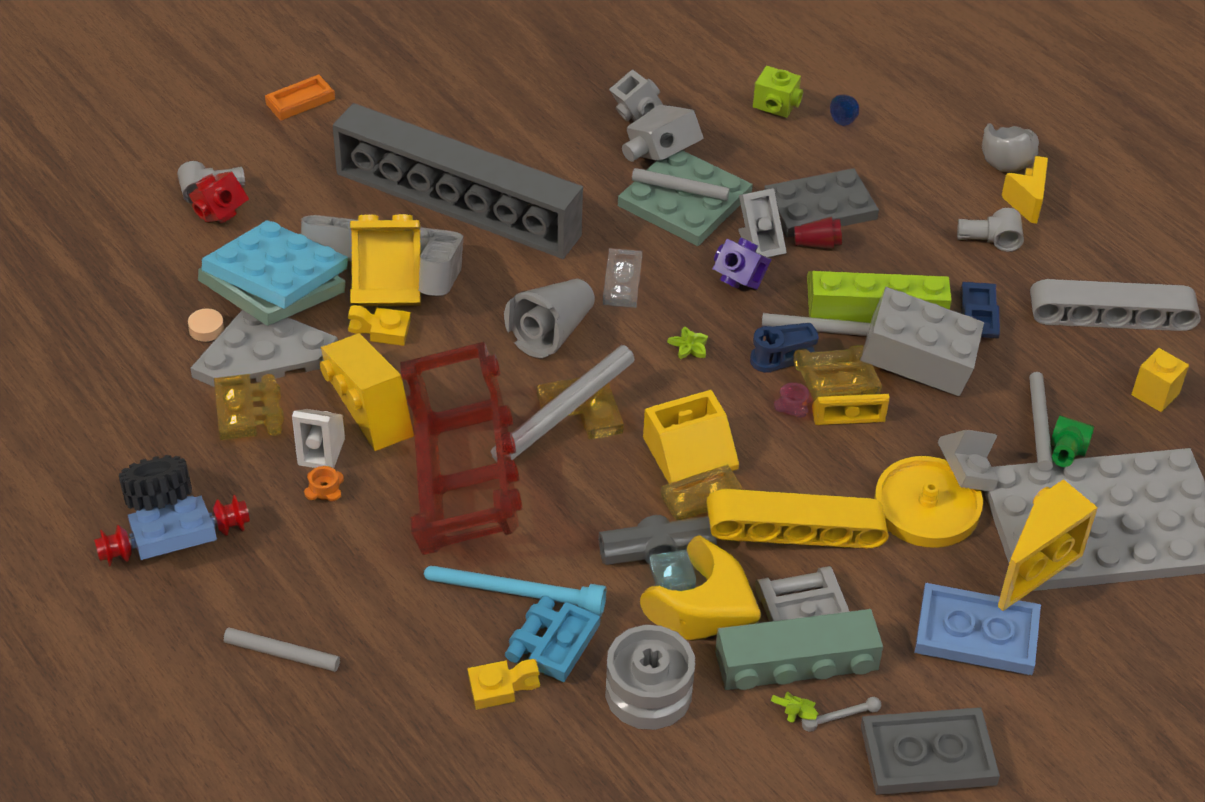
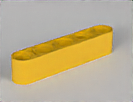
[706,489,889,548]

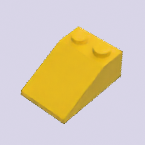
[997,479,1098,611]

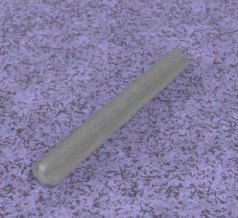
[491,345,635,466]

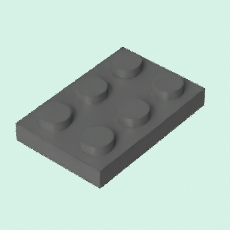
[764,168,879,237]
[861,707,1000,795]

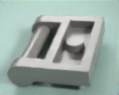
[755,566,850,622]

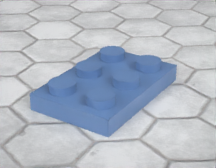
[914,583,1041,675]

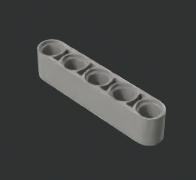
[1030,279,1201,331]

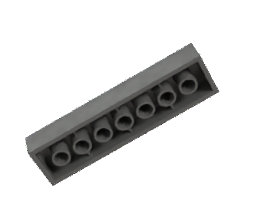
[333,103,583,259]

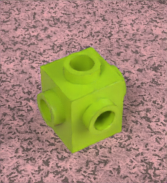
[753,65,803,118]

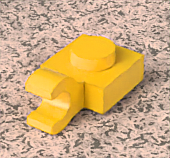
[348,305,410,346]
[467,659,540,710]

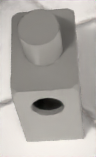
[622,104,704,162]

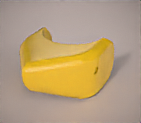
[640,535,761,640]

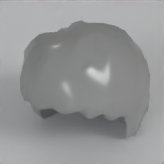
[982,123,1039,173]

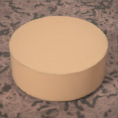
[188,308,224,342]

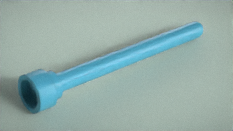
[424,566,607,617]

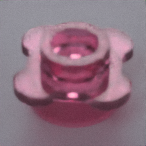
[774,383,814,418]

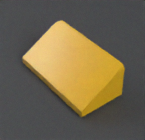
[812,394,890,425]

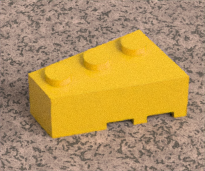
[320,333,414,451]

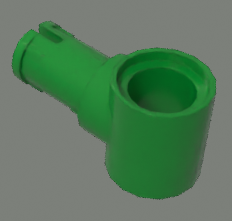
[1050,415,1095,467]

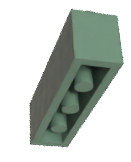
[715,609,883,690]

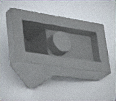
[738,188,787,257]
[937,430,999,491]

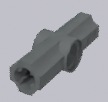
[598,515,717,566]

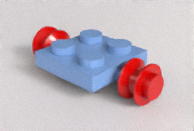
[94,495,250,567]

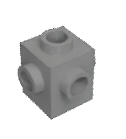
[609,69,663,122]

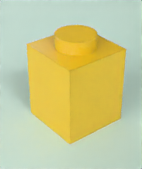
[1131,348,1189,412]

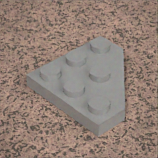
[190,310,338,390]

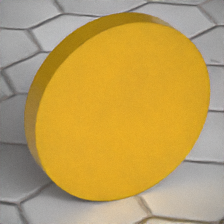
[874,456,983,548]

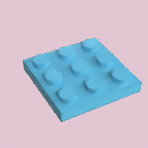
[202,220,348,309]

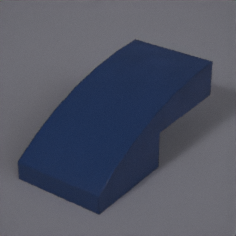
[960,282,1000,338]

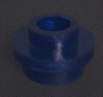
[830,94,859,126]

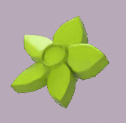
[667,326,708,359]
[771,692,818,722]

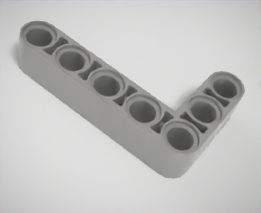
[301,215,463,296]

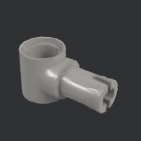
[177,161,245,204]
[957,208,1024,252]

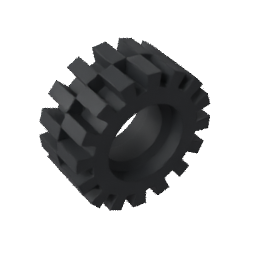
[119,455,192,511]

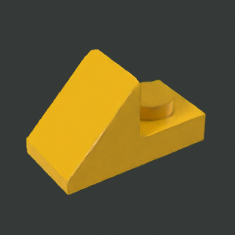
[1002,156,1048,224]

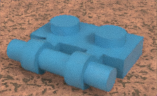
[505,596,600,682]

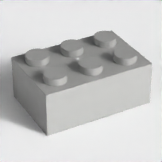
[860,287,984,396]

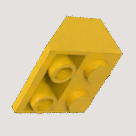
[643,390,739,489]

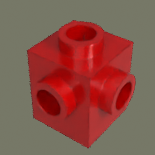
[188,171,249,223]

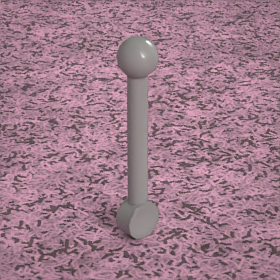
[802,697,881,732]

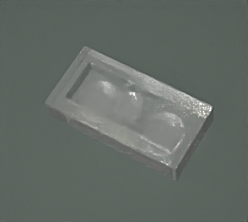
[603,248,643,308]

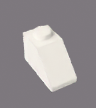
[292,409,345,468]

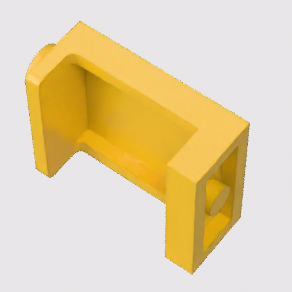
[350,214,421,306]

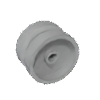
[605,625,695,730]

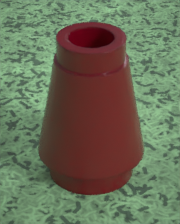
[794,216,842,249]

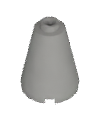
[504,279,595,358]

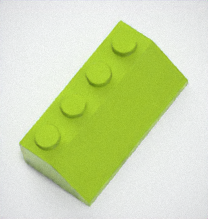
[807,271,951,323]

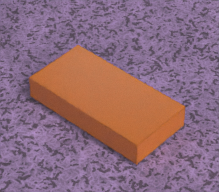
[265,74,335,121]

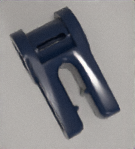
[750,323,819,373]

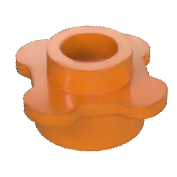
[304,466,344,501]

